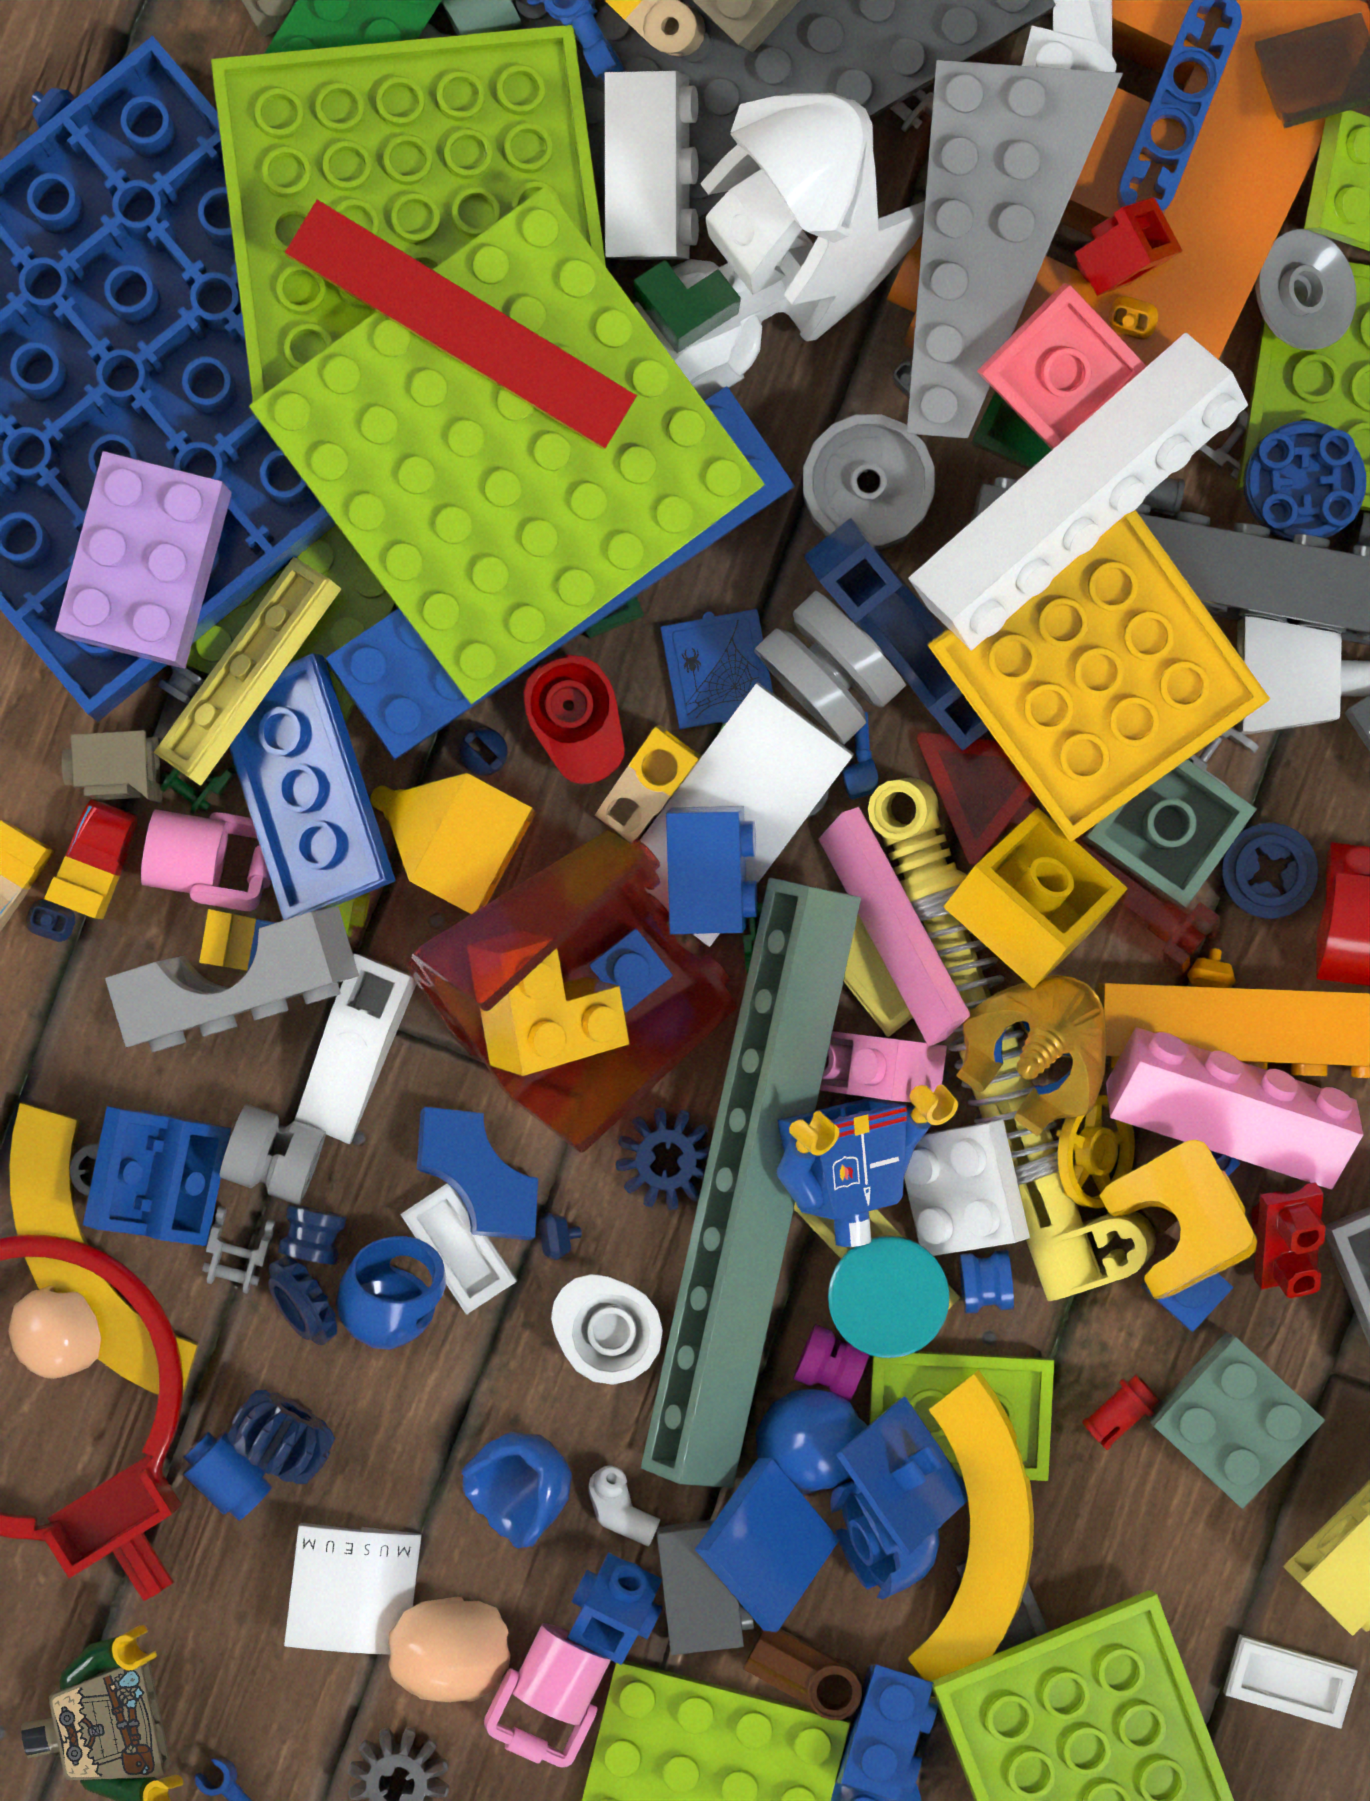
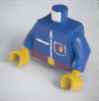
[776,1085,958,1247]

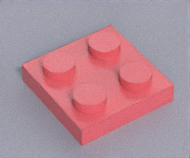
[977,283,1147,450]

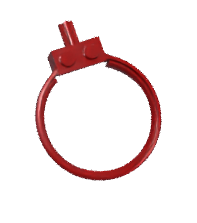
[0,1235,184,1602]

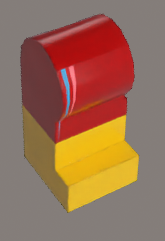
[44,798,138,919]

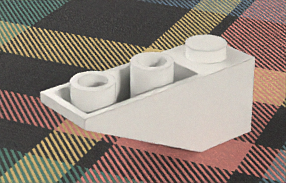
[295,954,419,1144]

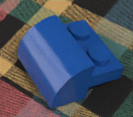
[83,1106,231,1246]

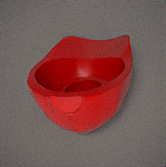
[523,655,625,784]

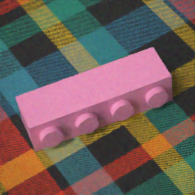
[1106,1027,1363,1190]

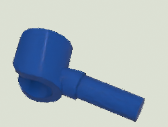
[841,712,878,800]
[195,1757,252,1801]

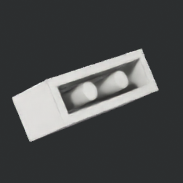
[605,71,699,260]

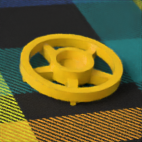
[1056,1094,1135,1208]

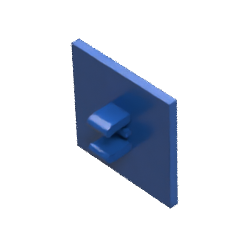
[836,1396,968,1556]

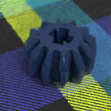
[615,1107,711,1210]
[227,1390,335,1484]

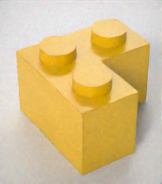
[469,934,629,1076]

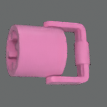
[141,809,271,911]
[484,1623,611,1768]

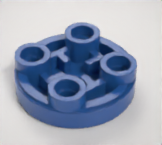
[1243,421,1366,542]

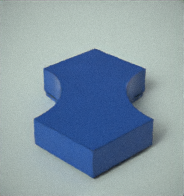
[417,1107,538,1241]

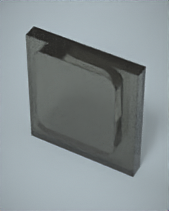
[1255,12,1370,129]

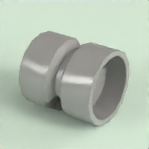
[220,1104,326,1205]

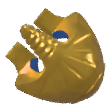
[956,975,1107,1136]

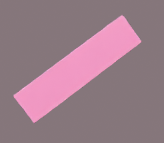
[819,807,970,1047]

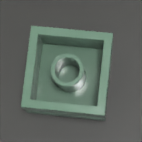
[1081,759,1256,909]
[1146,1331,1325,1509]

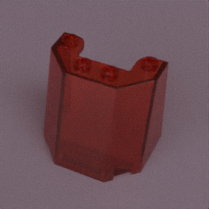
[405,829,738,1152]

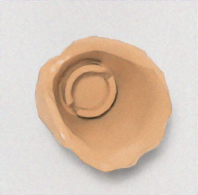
[388,1597,510,1702]

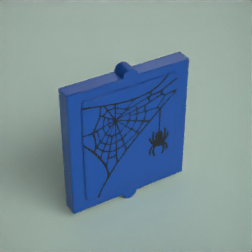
[660,609,773,730]

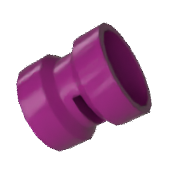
[793,1324,869,1401]

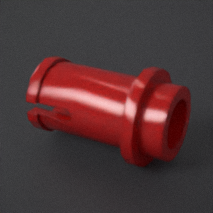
[1082,1374,1160,1450]

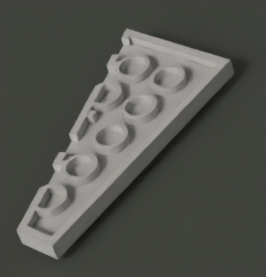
[907,60,1123,438]

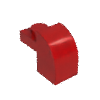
[1316,842,1370,986]

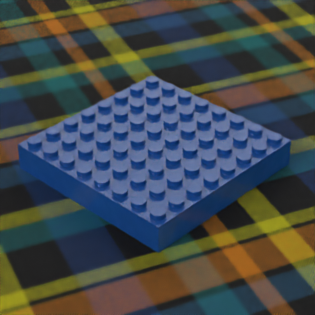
[0,35,336,722]

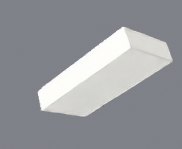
[400,1183,517,1315]
[1223,1634,1358,1729]

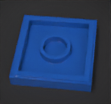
[695,1458,840,1632]

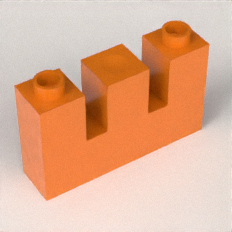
[887,0,1370,366]

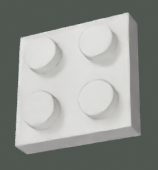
[904,1119,1030,1256]

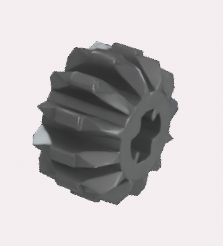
[348,1727,450,1801]

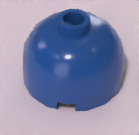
[830,1480,943,1600]

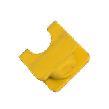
[1100,1139,1257,1299]

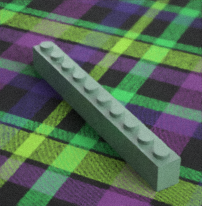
[641,878,861,1488]

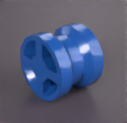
[959,1250,1014,1314]

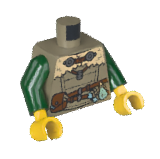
[21,1625,183,1801]

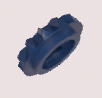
[1221,823,1318,919]
[268,1255,337,1345]

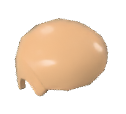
[8,1286,101,1379]

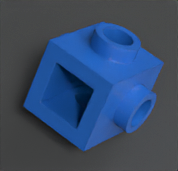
[567,1552,663,1665]

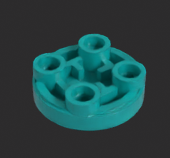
[828,1235,949,1358]

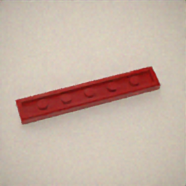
[285,199,637,450]

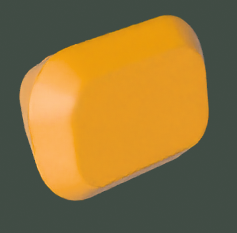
[1109,296,1158,339]
[1187,948,1236,988]

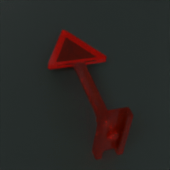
[917,732,1220,977]

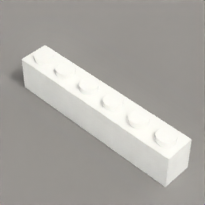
[908,332,1248,651]

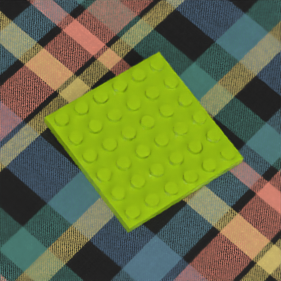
[211,25,606,419]
[249,186,765,704]

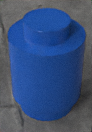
[183,1431,272,1521]

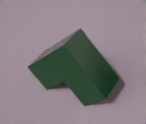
[633,260,741,353]

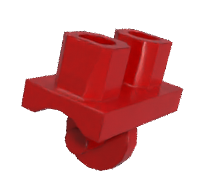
[1250,1182,1326,1298]

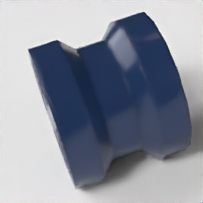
[278,1204,347,1265]

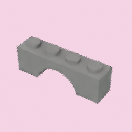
[105,906,359,1053]

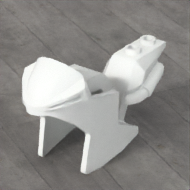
[634,93,925,401]

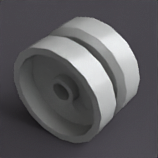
[803,414,935,552]
[754,591,906,745]

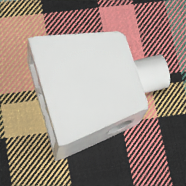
[1235,617,1370,735]

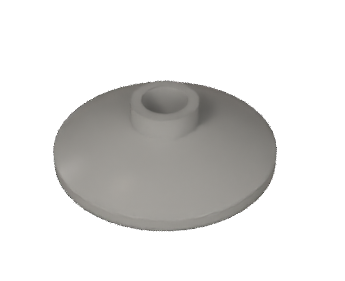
[1255,229,1356,350]

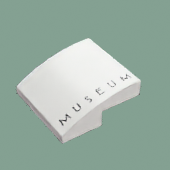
[284,1523,422,1655]

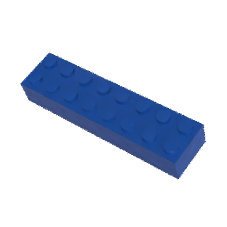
[326,386,795,761]

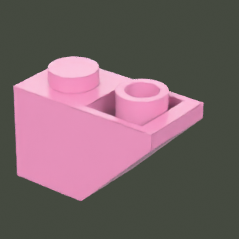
[820,1031,947,1102]

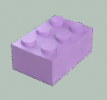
[55,451,232,669]

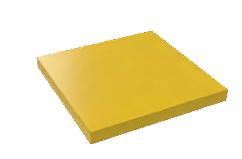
[927,510,1271,842]

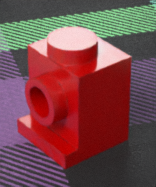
[1074,197,1183,296]

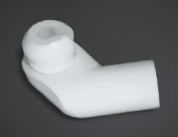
[588,1465,660,1547]

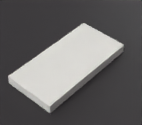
[614,682,854,947]

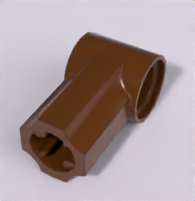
[743,1628,862,1720]

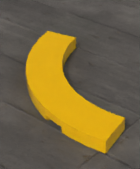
[9,1102,199,1396]
[907,1370,1034,1681]

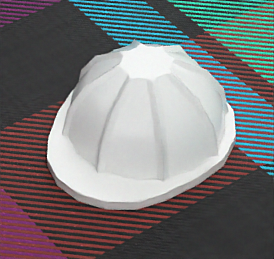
[551,1274,663,1385]

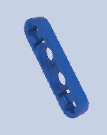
[1117,0,1242,213]

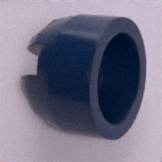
[460,727,508,776]

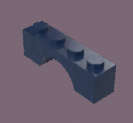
[804,518,989,751]

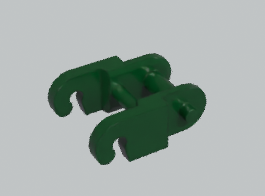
[160,761,237,815]

